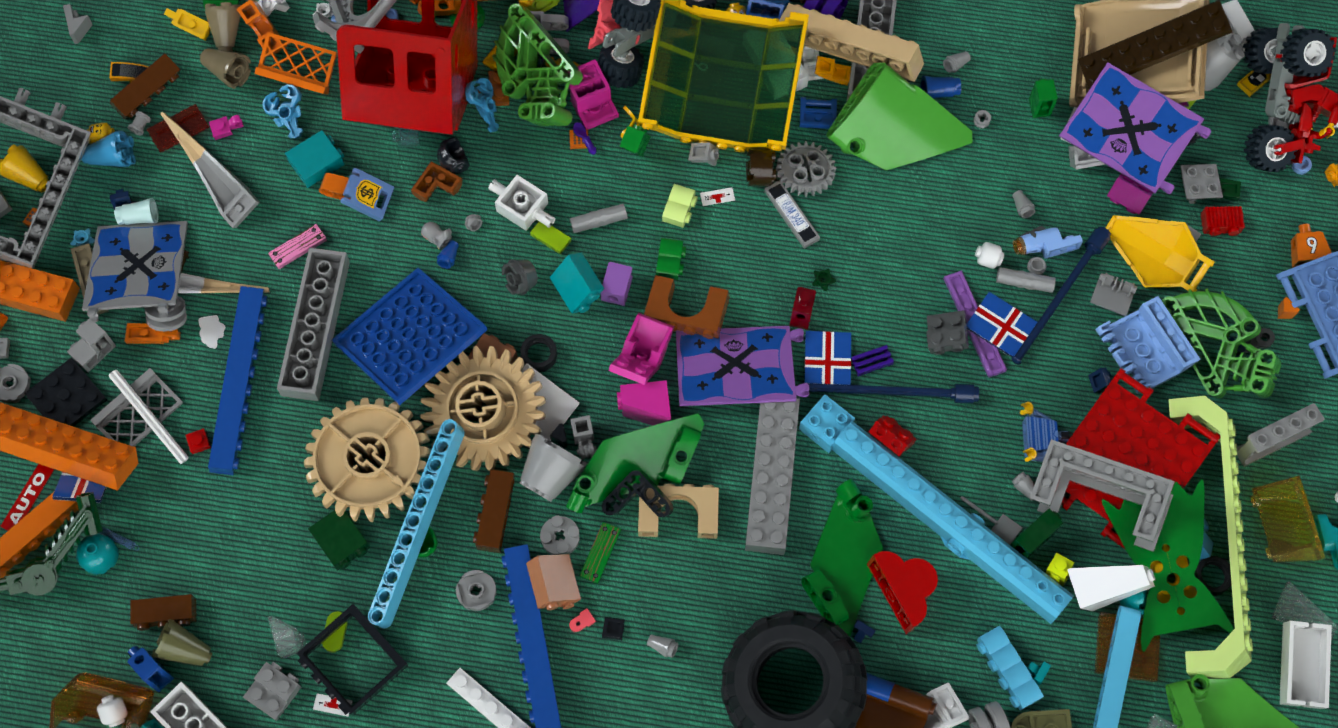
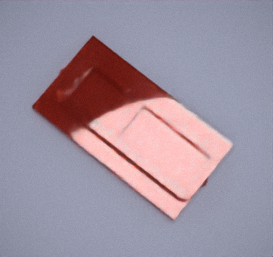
[147,104,210,153]

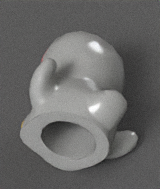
[421,222,452,250]

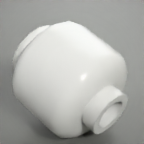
[975,242,1004,269]
[97,695,128,727]

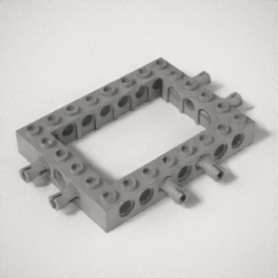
[0,88,91,269]

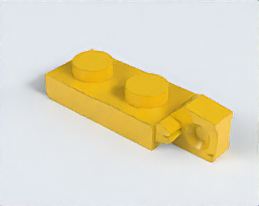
[164,8,211,41]

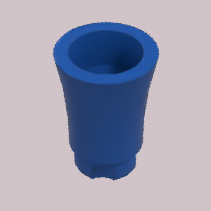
[920,76,961,99]

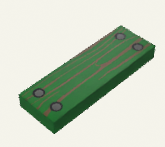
[579,522,621,584]

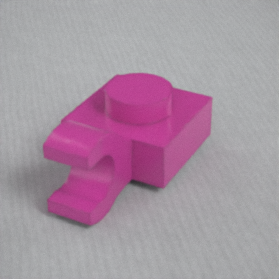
[209,115,244,140]

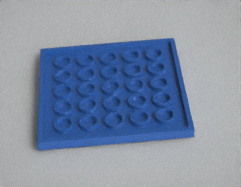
[332,268,488,406]

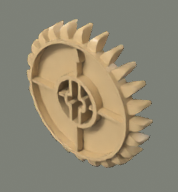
[420,346,546,471]
[304,398,431,522]

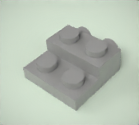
[243,662,302,721]

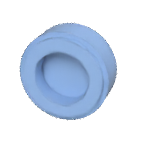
[1291,155,1312,175]

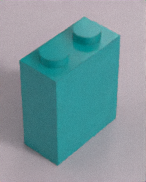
[285,130,345,188]
[549,253,604,314]

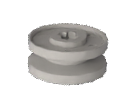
[144,296,187,332]

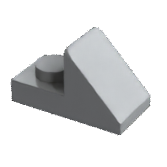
[63,4,92,44]

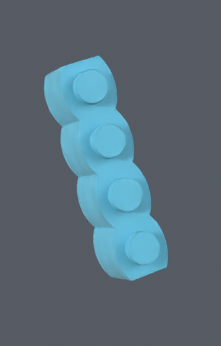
[976,626,1044,711]

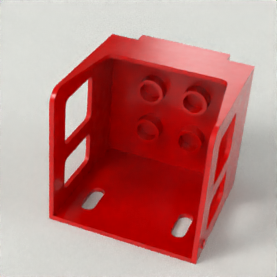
[336,0,478,135]

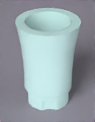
[114,198,158,225]

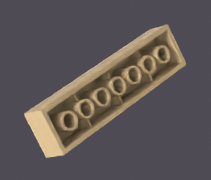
[779,3,924,82]

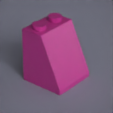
[617,380,671,425]

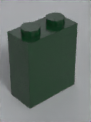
[1011,508,1063,559]
[308,510,370,571]

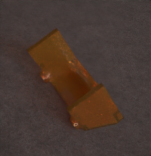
[49,673,154,728]

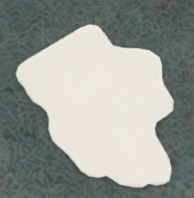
[198,315,226,349]

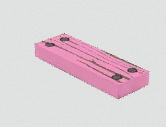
[268,224,327,269]

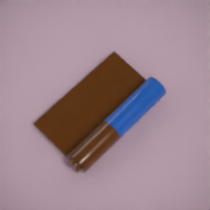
[855,673,937,728]

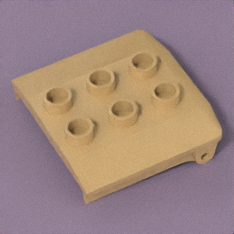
[1069,0,1210,107]

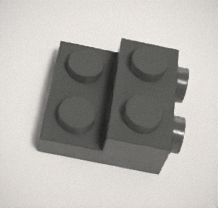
[927,310,969,355]

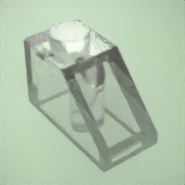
[268,616,307,659]

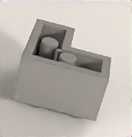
[67,318,116,372]

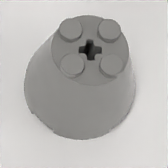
[1205,33,1245,91]
[520,433,587,502]

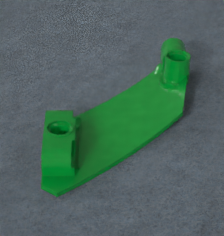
[566,413,704,513]
[801,479,883,637]

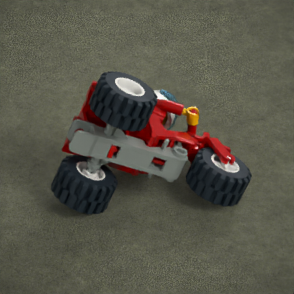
[1243,23,1338,172]

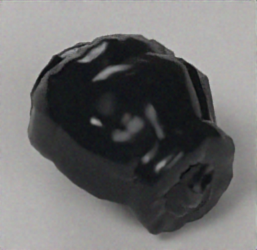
[437,137,470,174]

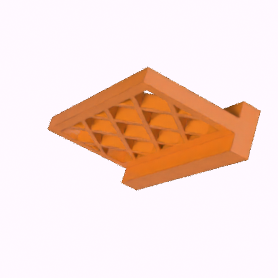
[254,32,338,95]

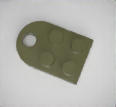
[1010,709,1072,728]

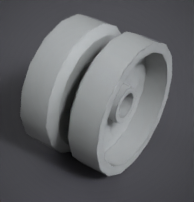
[967,701,1010,728]

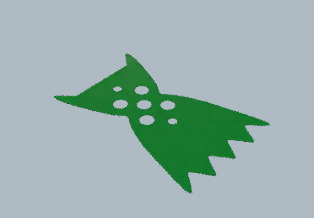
[1102,479,1234,652]

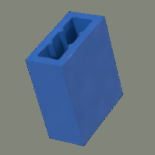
[746,0,791,19]

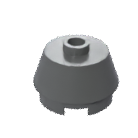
[502,259,538,295]

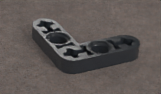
[602,470,673,517]

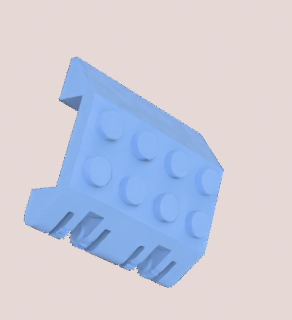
[1095,296,1200,394]

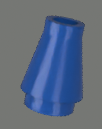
[437,240,459,269]

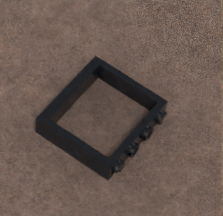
[297,604,408,716]

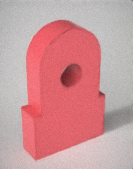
[569,608,596,632]

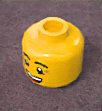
[87,123,115,144]

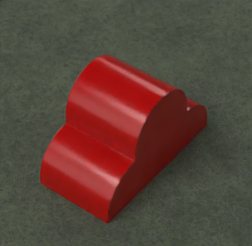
[867,551,938,634]

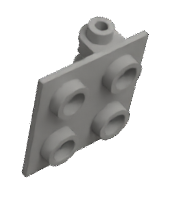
[1180,164,1223,204]
[1090,273,1137,316]

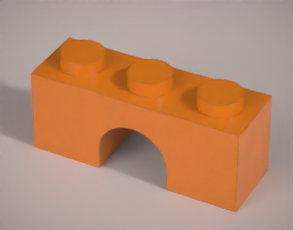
[237,0,287,56]

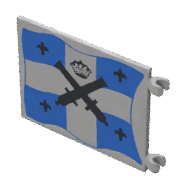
[82,221,188,322]

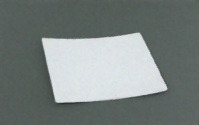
[521,364,579,441]

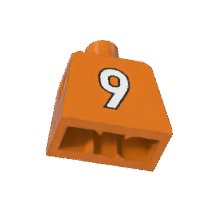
[1291,223,1332,268]

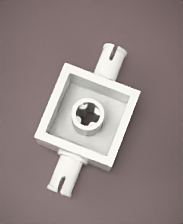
[488,175,555,231]

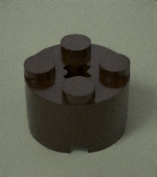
[746,149,776,186]

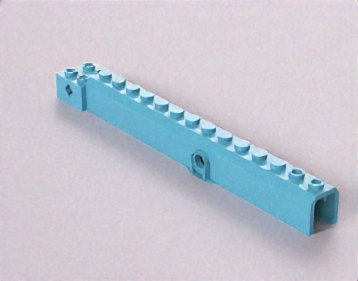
[799,395,1074,624]

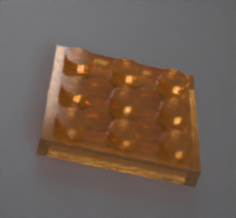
[1095,612,1160,682]

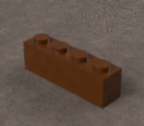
[110,53,180,120]
[473,469,515,553]

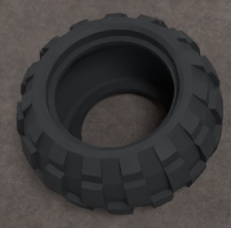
[721,610,868,728]

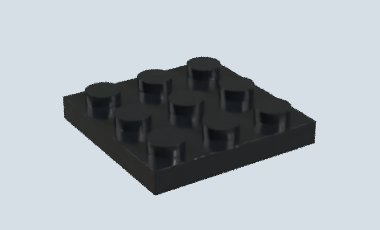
[24,357,107,427]

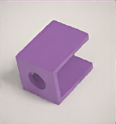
[601,262,633,306]

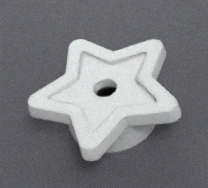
[313,3,334,18]

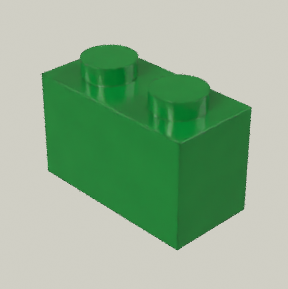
[1029,79,1058,118]
[620,124,651,157]

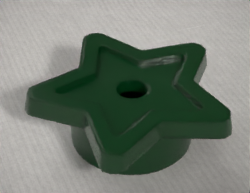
[812,269,836,291]

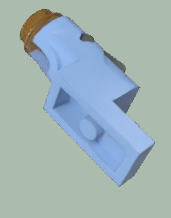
[1013,226,1083,259]

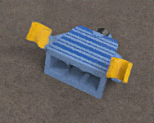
[1020,402,1069,462]

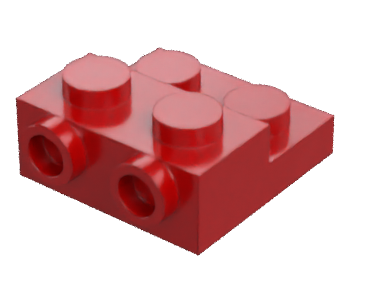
[869,415,917,456]

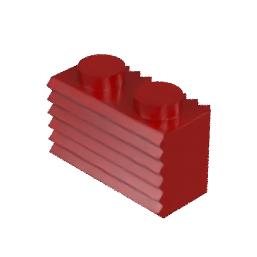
[1201,206,1245,236]

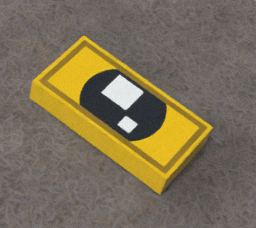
[1237,70,1271,97]

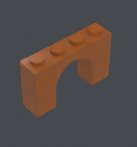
[644,275,730,339]

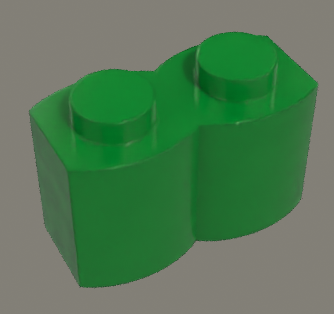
[656,238,686,280]

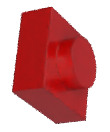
[185,428,211,454]

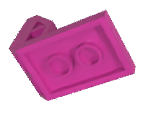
[608,313,674,385]

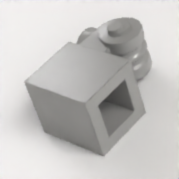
[570,415,596,460]

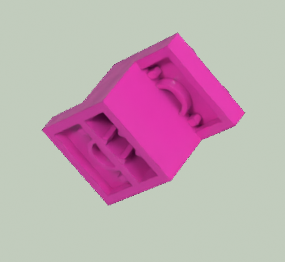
[568,59,619,130]

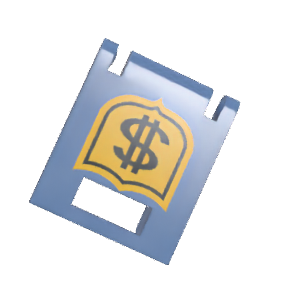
[340,168,394,221]

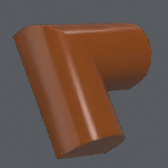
[411,161,463,202]

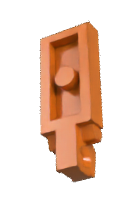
[125,323,181,344]

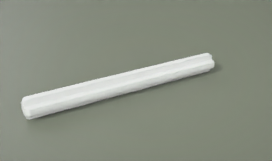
[109,370,189,464]

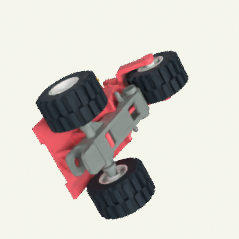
[588,0,717,88]

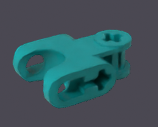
[1313,514,1338,570]

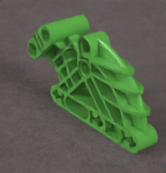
[492,3,583,126]
[1162,288,1281,399]

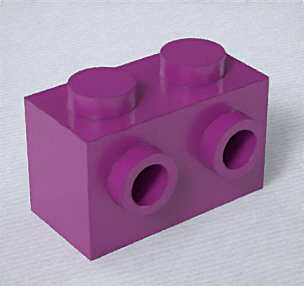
[1107,174,1153,214]

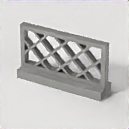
[90,368,183,447]

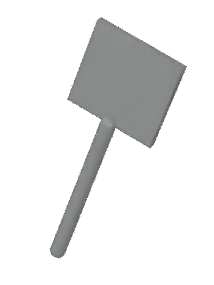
[960,496,1022,545]

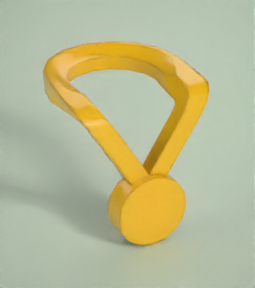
[620,106,640,138]

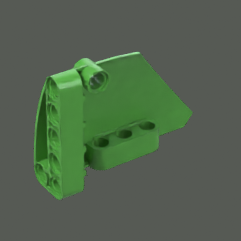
[826,63,973,170]
[1165,674,1299,728]

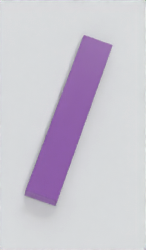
[943,270,1007,378]

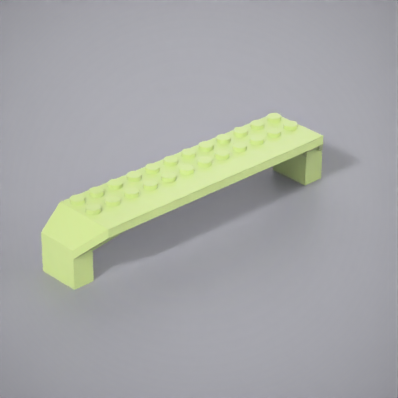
[1169,396,1253,679]

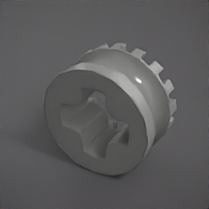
[974,110,991,129]

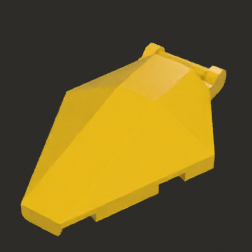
[1106,215,1215,292]

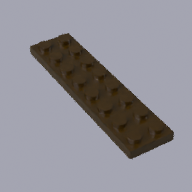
[1078,0,1233,90]

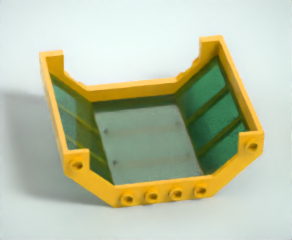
[638,0,809,152]

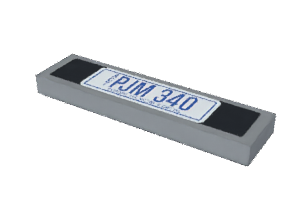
[764,180,820,249]

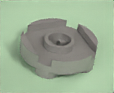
[0,364,31,403]
[540,515,580,555]
[456,570,497,611]

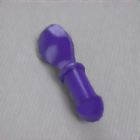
[573,122,597,155]

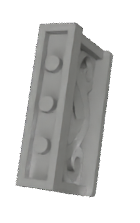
[1237,403,1325,467]

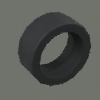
[520,334,557,372]
[1194,556,1232,596]

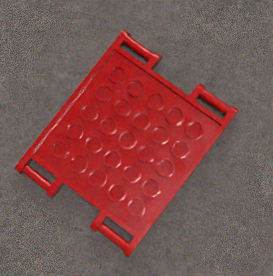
[1061,368,1221,550]

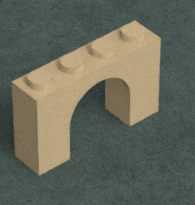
[638,484,719,539]

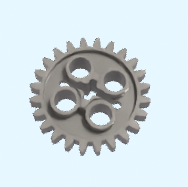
[776,141,836,197]

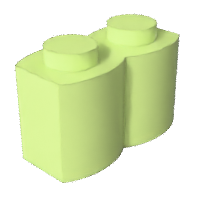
[662,184,698,228]

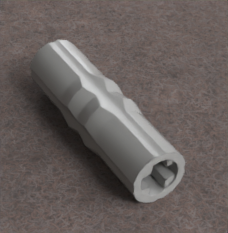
[570,204,628,233]
[996,267,1056,293]

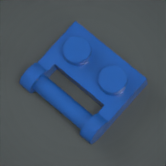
[799,97,837,129]

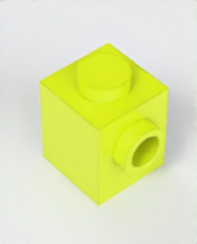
[1046,553,1075,586]

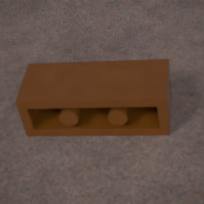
[130,594,197,631]

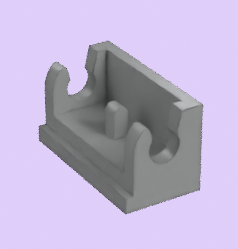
[1069,146,1105,169]

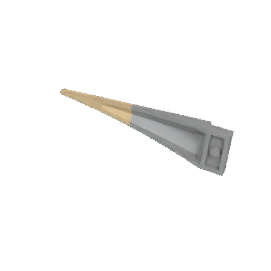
[161,112,260,228]

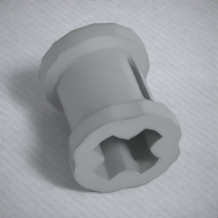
[127,111,151,136]

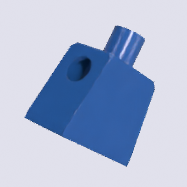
[127,646,174,693]

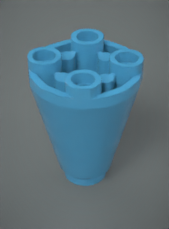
[81,130,136,167]

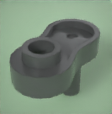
[1242,328,1275,353]

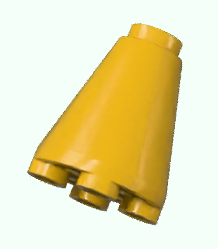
[0,144,50,193]

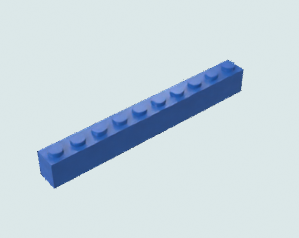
[208,286,268,475]
[501,544,562,728]

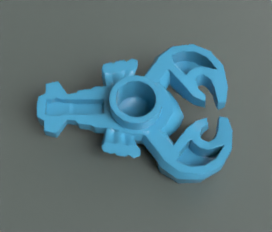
[465,78,499,133]
[263,84,303,139]

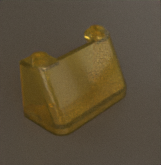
[1250,476,1326,562]

